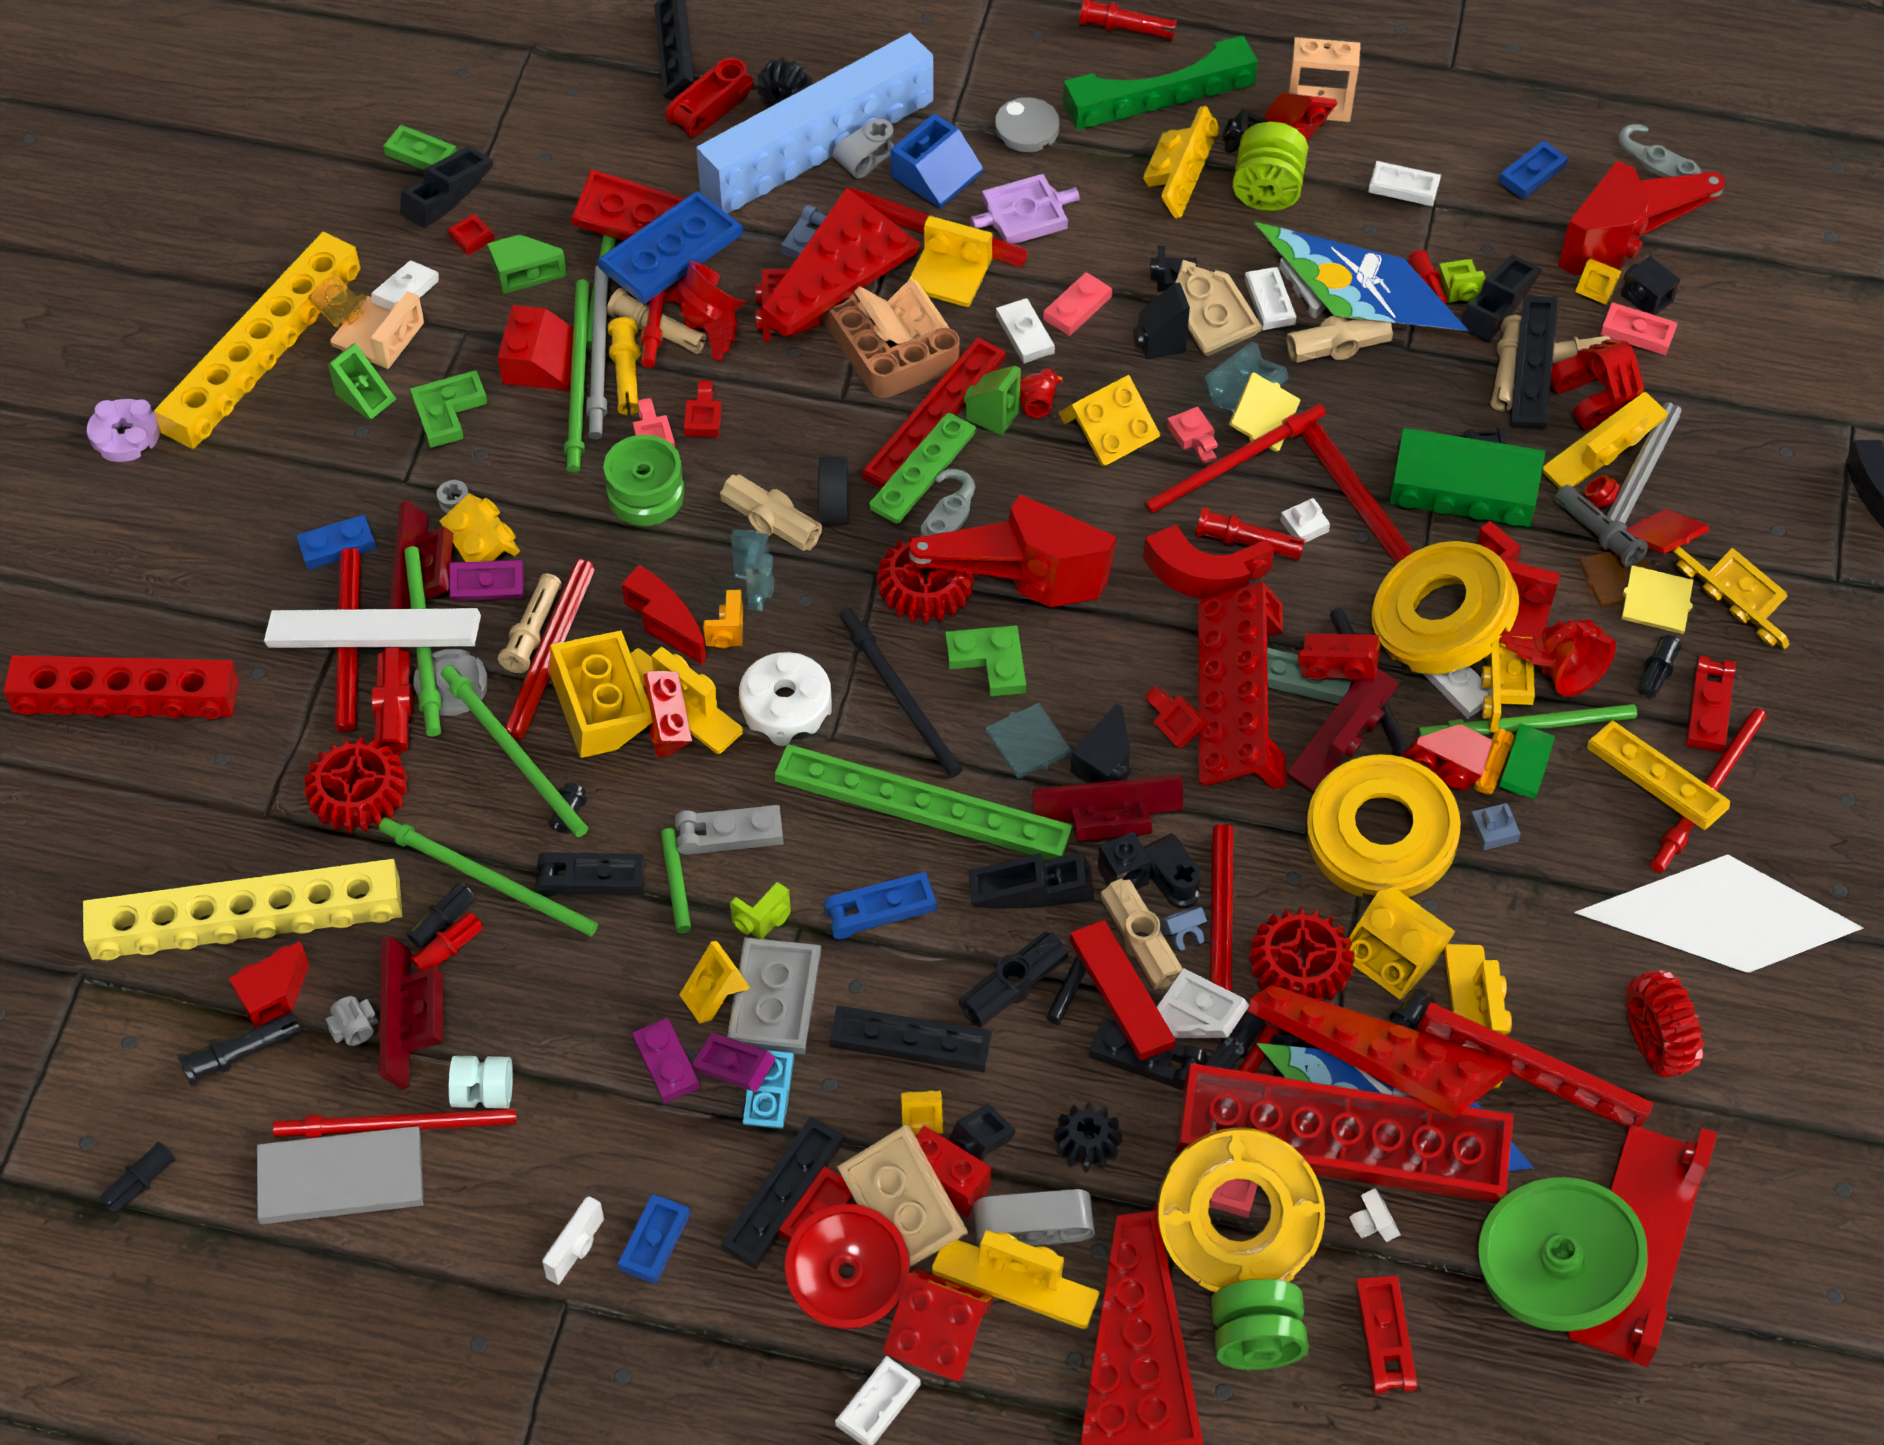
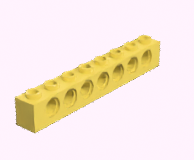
[83,859,402,960]

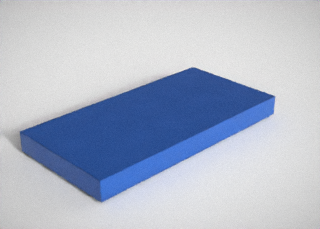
[597,190,743,304]

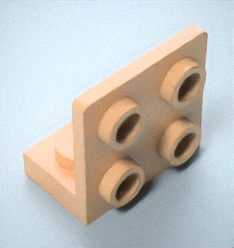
[331,291,424,369]

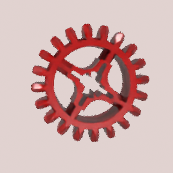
[877,535,974,625]
[304,737,407,835]
[1248,906,1355,1002]
[1624,970,1704,1078]

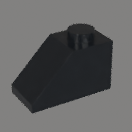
[1133,282,1190,360]
[1070,703,1131,783]

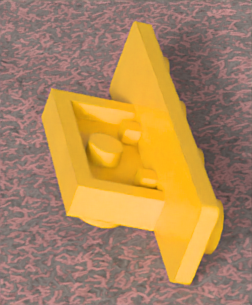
[1143,106,1219,218]
[1542,392,1668,489]
[1673,547,1790,650]
[1481,636,1535,732]
[631,646,743,754]
[1444,944,1512,1088]
[932,1229,1099,1329]

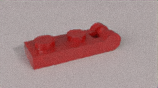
[1686,655,1736,753]
[1355,1275,1417,1395]

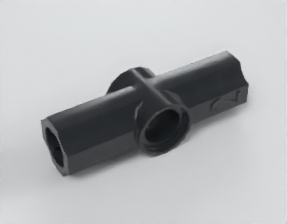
[959,931,1068,1027]

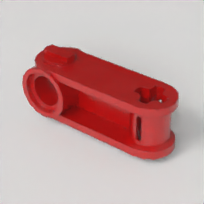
[665,58,753,138]

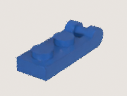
[823,871,937,939]

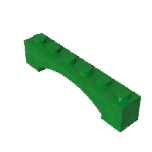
[1063,35,1258,130]

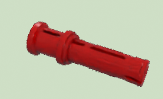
[1079,0,1177,41]
[1195,506,1305,561]

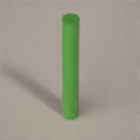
[661,828,691,934]

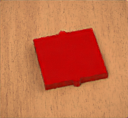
[1627,509,1709,554]

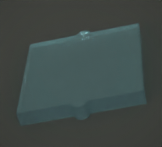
[986,703,1071,779]

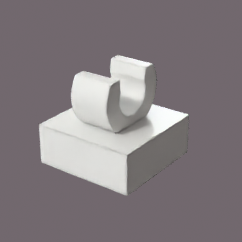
[1280,498,1330,543]
[1349,1188,1401,1242]

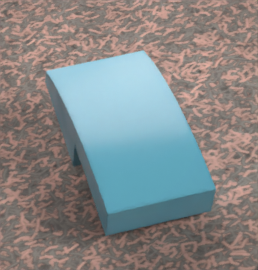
[743,1050,794,1129]

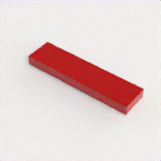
[1069,920,1176,1061]

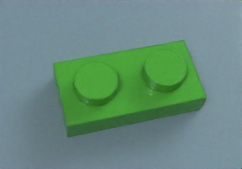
[383,125,457,171]

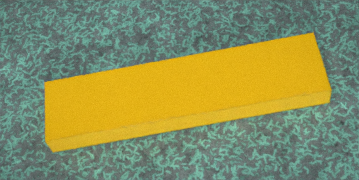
[1587,720,1730,830]

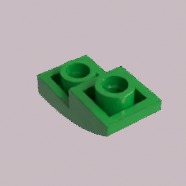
[1499,723,1555,800]

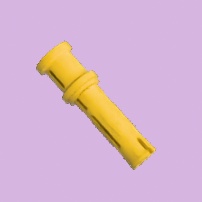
[607,317,640,416]

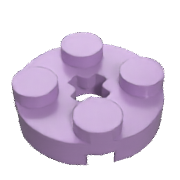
[87,399,160,462]

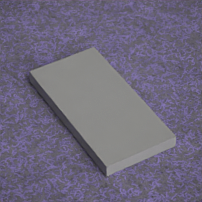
[257,1126,424,1224]

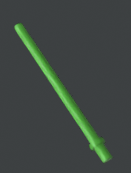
[564,279,589,473]
[441,665,588,837]
[379,817,598,937]

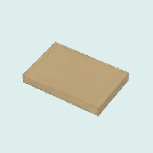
[837,1125,968,1268]

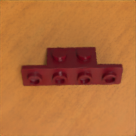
[389,500,453,609]
[1287,668,1399,794]
[1032,775,1183,842]
[378,936,443,1090]

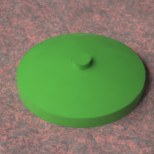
[1479,1177,1648,1331]

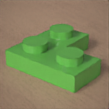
[410,370,488,448]
[945,625,1026,696]

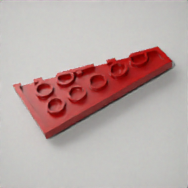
[760,188,920,337]
[1248,985,1513,1118]
[1080,1210,1204,1445]

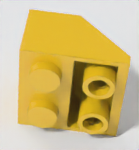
[1349,887,1456,1000]

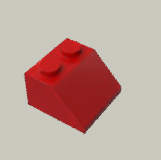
[498,305,573,391]

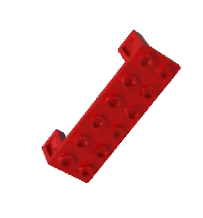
[1198,581,1286,790]
[1567,1125,1718,1367]

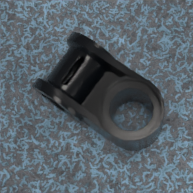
[1143,833,1201,908]

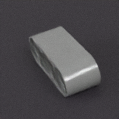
[973,1189,1095,1247]

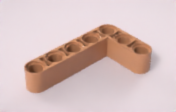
[819,294,960,398]

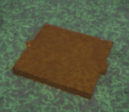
[1579,551,1653,608]

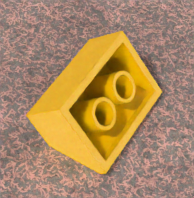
[549,630,653,758]

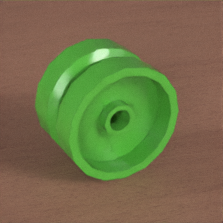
[603,434,685,526]
[1211,1279,1309,1370]

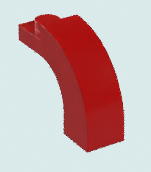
[1143,524,1274,599]

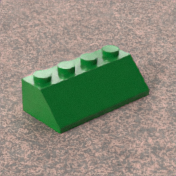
[1389,428,1545,527]

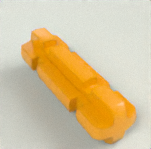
[1474,728,1514,795]

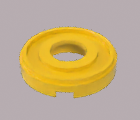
[1372,541,1519,674]
[1307,754,1460,897]
[1157,1128,1325,1292]

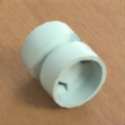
[449,1056,513,1109]

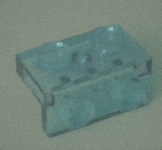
[1205,342,1289,412]
[731,529,775,611]

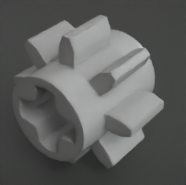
[325,996,378,1046]

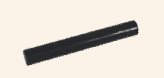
[1046,922,1097,1025]

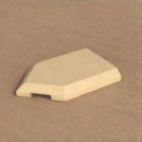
[1176,260,1263,356]

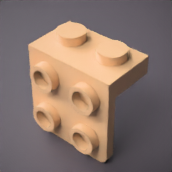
[854,278,949,345]

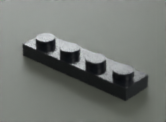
[654,0,694,101]
[1511,296,1559,429]
[829,1005,992,1073]
[721,1117,844,1270]

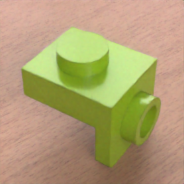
[1438,259,1486,302]
[730,882,791,939]

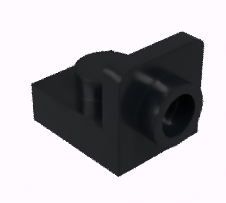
[1223,109,1268,153]
[1150,246,1197,292]
[948,1104,1016,1161]

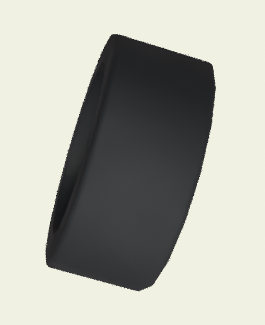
[818,456,849,524]

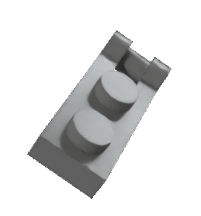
[675,805,784,855]

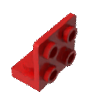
[1499,558,1560,639]
[883,1268,994,1381]

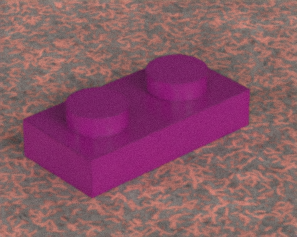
[450,560,524,601]
[632,1018,700,1104]
[691,1032,776,1093]

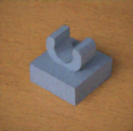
[1470,803,1521,850]
[1159,907,1207,951]

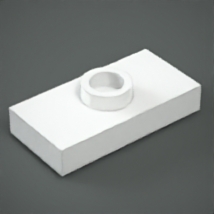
[1368,161,1441,206]
[371,260,439,310]
[1244,267,1296,330]
[996,298,1055,364]
[1422,666,1488,719]
[542,1196,604,1285]
[835,1356,920,1445]

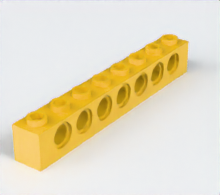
[154,231,361,450]

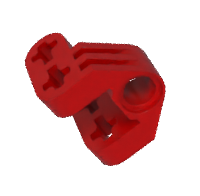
[1551,339,1644,430]

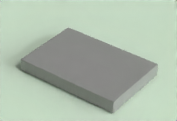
[727,937,821,1055]

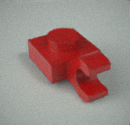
[684,380,722,438]
[1145,686,1207,749]

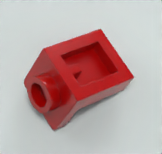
[1477,521,1521,562]

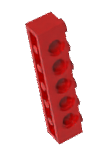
[3,655,239,719]

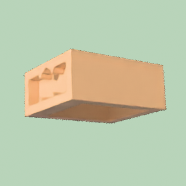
[1288,37,1360,122]

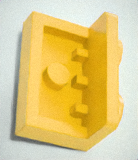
[440,493,520,562]

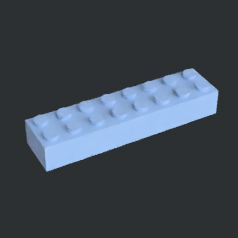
[696,33,933,214]

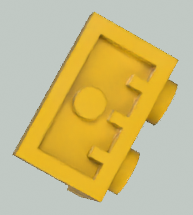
[908,216,992,307]
[1058,375,1160,466]

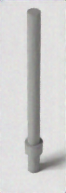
[586,265,608,440]

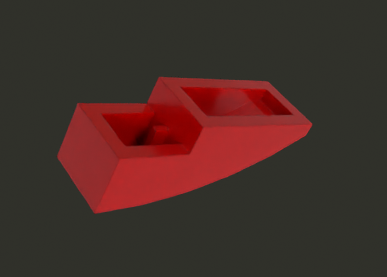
[622,565,706,665]

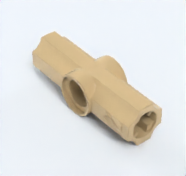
[1286,315,1393,363]
[720,474,822,551]
[1100,878,1183,991]

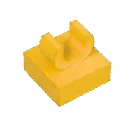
[1575,259,1622,305]
[901,1091,943,1135]

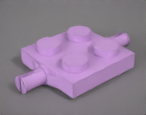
[970,174,1080,244]

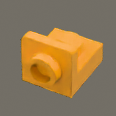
[703,590,744,648]

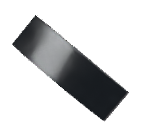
[400,146,493,228]
[1461,255,1541,341]
[1846,440,1884,529]
[968,852,1094,908]

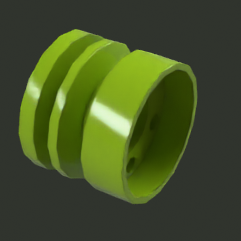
[1233,122,1308,211]

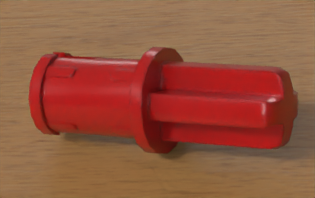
[1407,250,1448,305]
[410,912,483,971]

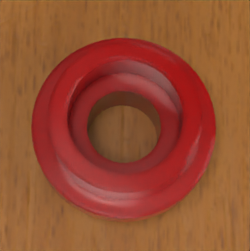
[1584,475,1619,508]

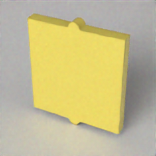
[1229,372,1301,452]
[1621,565,1693,634]

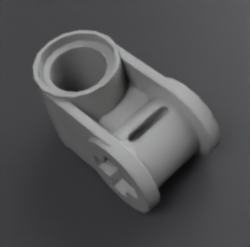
[833,118,894,179]

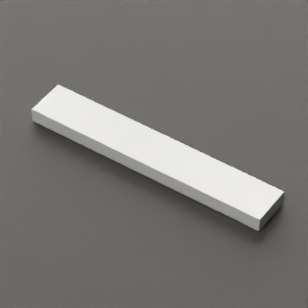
[264,608,481,648]

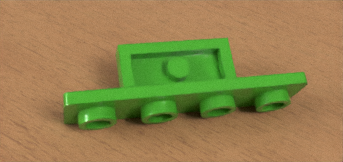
[870,413,976,523]

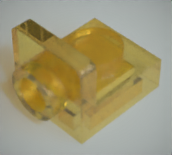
[308,274,367,328]

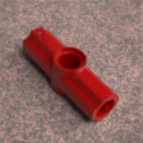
[372,647,414,756]

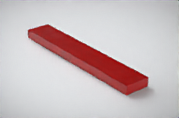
[862,337,1006,489]
[1416,1002,1654,1128]

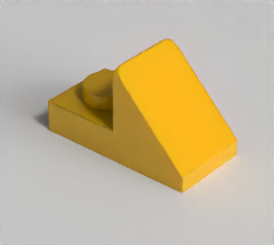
[679,941,750,1023]

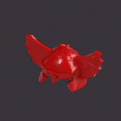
[663,260,748,362]
[1499,619,1616,697]

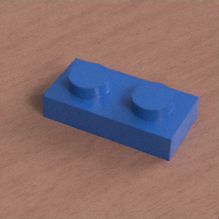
[1499,140,1568,200]
[296,514,376,570]
[618,1194,690,1285]

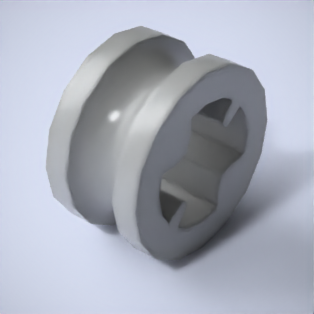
[436,480,469,513]

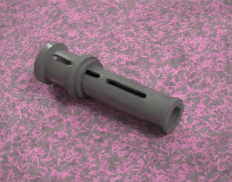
[1554,484,1648,568]

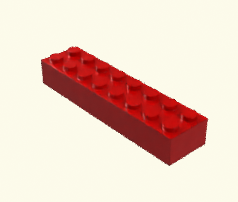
[1175,1063,1514,1204]

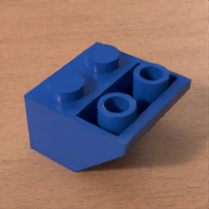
[891,113,983,209]

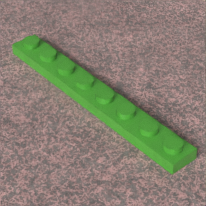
[775,744,1073,860]

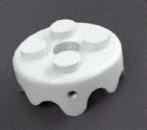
[739,652,832,746]

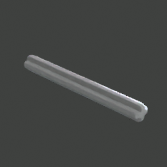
[1607,402,1682,524]

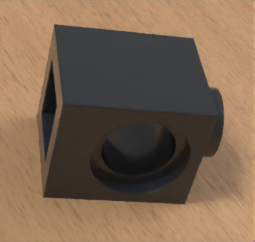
[1621,256,1680,315]
[1098,832,1151,890]

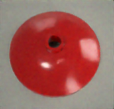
[785,1204,910,1329]

